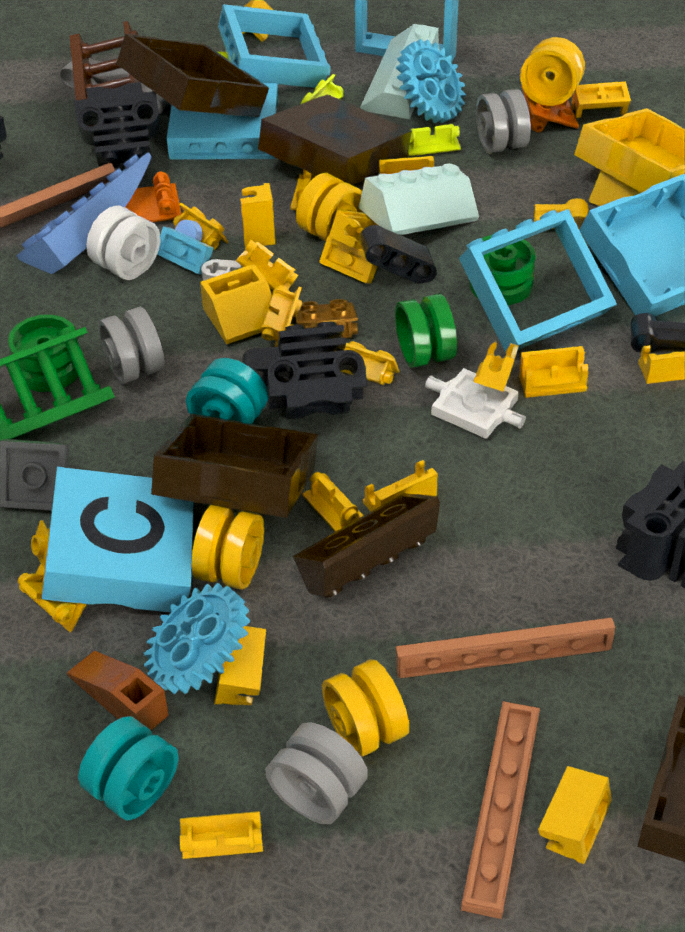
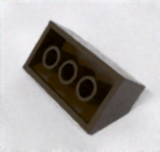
[293,493,440,598]

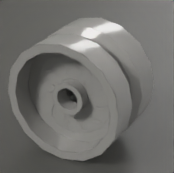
[476,88,531,154]
[98,306,165,385]
[265,722,368,824]

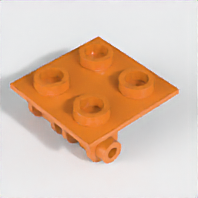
[521,86,579,132]
[125,171,182,222]

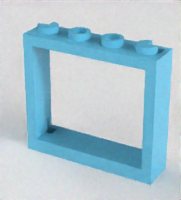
[355,0,459,63]
[218,4,331,88]
[459,209,617,353]

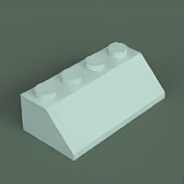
[360,24,439,119]
[358,164,479,235]

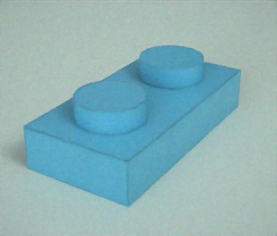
[157,226,214,274]

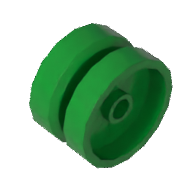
[469,235,536,306]
[395,293,457,368]
[8,315,79,392]

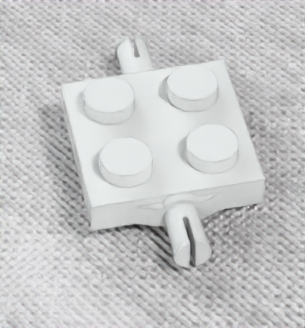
[425,368,526,439]

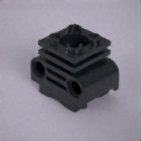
[74,82,159,168]
[267,322,368,420]
[616,461,685,588]

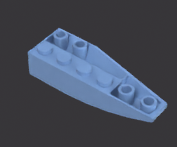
[16,152,152,274]

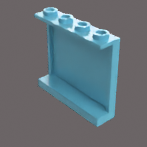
[167,83,279,159]

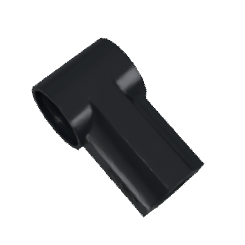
[630,313,685,353]

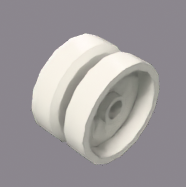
[86,205,161,280]

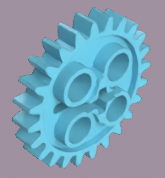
[396,39,466,123]
[144,583,250,694]

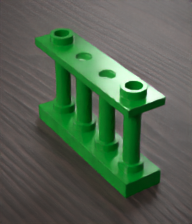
[0,325,115,441]

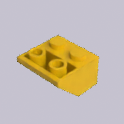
[200,264,278,344]

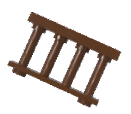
[69,21,145,126]

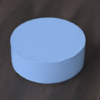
[175,220,202,242]

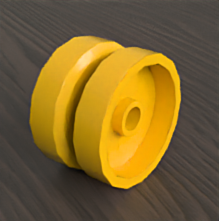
[520,37,585,106]
[296,173,364,242]
[191,505,264,590]
[322,659,409,757]

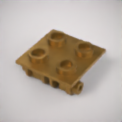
[296,299,358,338]

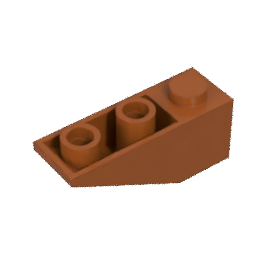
[67,651,169,730]

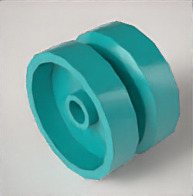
[185,358,269,425]
[78,716,179,821]

